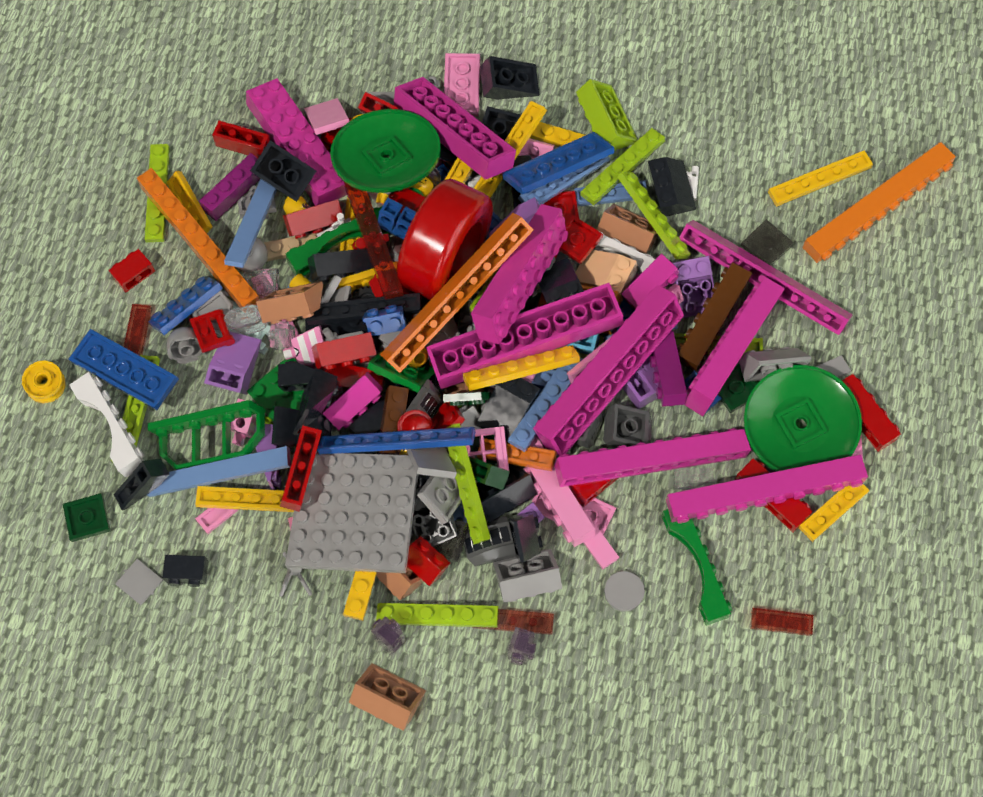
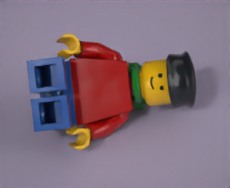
[376,167,441,239]

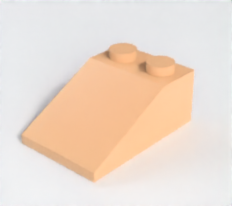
[575,250,638,302]

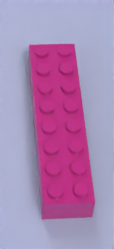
[393,77,516,180]
[246,78,349,206]
[471,204,568,344]
[685,277,785,416]

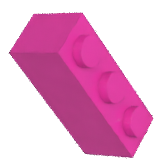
[621,253,679,309]
[323,372,383,430]

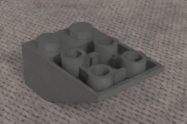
[412,485,458,547]

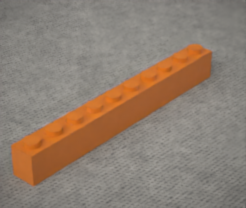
[802,142,956,263]
[137,168,259,316]
[380,213,533,373]

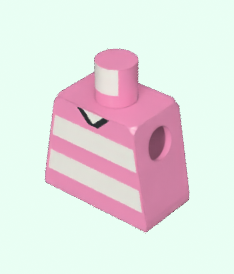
[283,325,325,365]
[231,398,256,447]

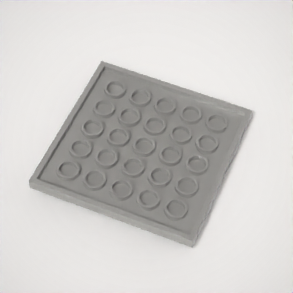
[285,452,418,573]

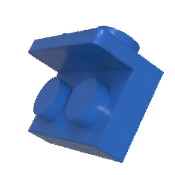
[362,305,407,336]

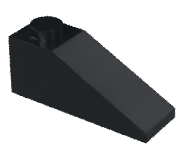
[278,361,340,392]
[113,459,170,510]

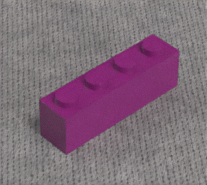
[199,153,260,221]
[650,331,687,407]

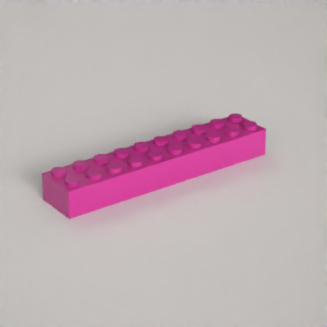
[426,283,623,389]
[533,285,684,457]

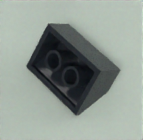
[648,157,696,217]
[476,464,537,523]

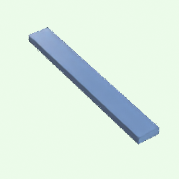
[224,179,277,268]
[147,446,291,497]

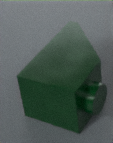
[469,456,510,490]

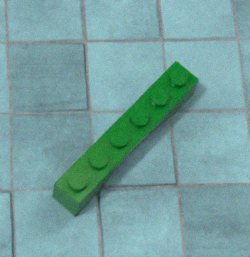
[285,206,390,276]
[661,509,732,626]

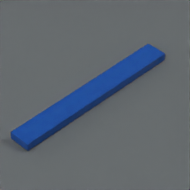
[317,427,476,455]

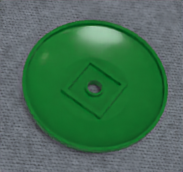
[330,109,441,193]
[743,365,862,472]

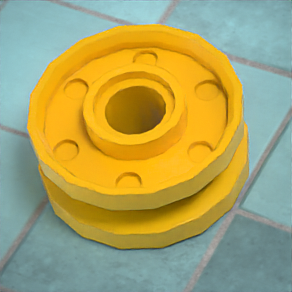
[22,360,66,403]

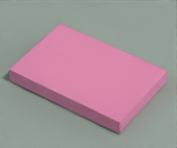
[304,98,349,135]

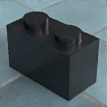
[162,555,208,587]

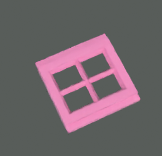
[466,426,509,471]

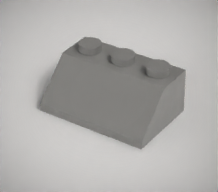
[739,347,812,382]
[493,549,562,602]

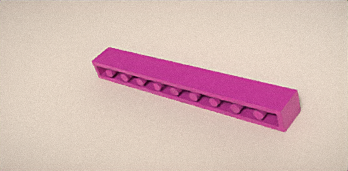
[679,220,853,335]
[554,428,751,487]
[666,455,868,524]

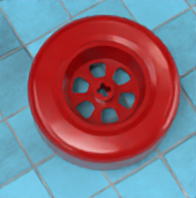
[397,179,493,300]

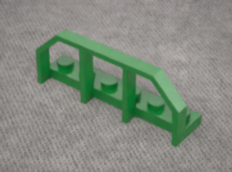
[148,400,265,470]

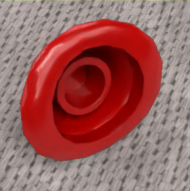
[397,410,433,431]

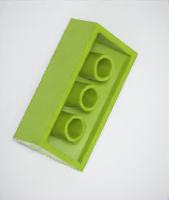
[576,79,638,151]

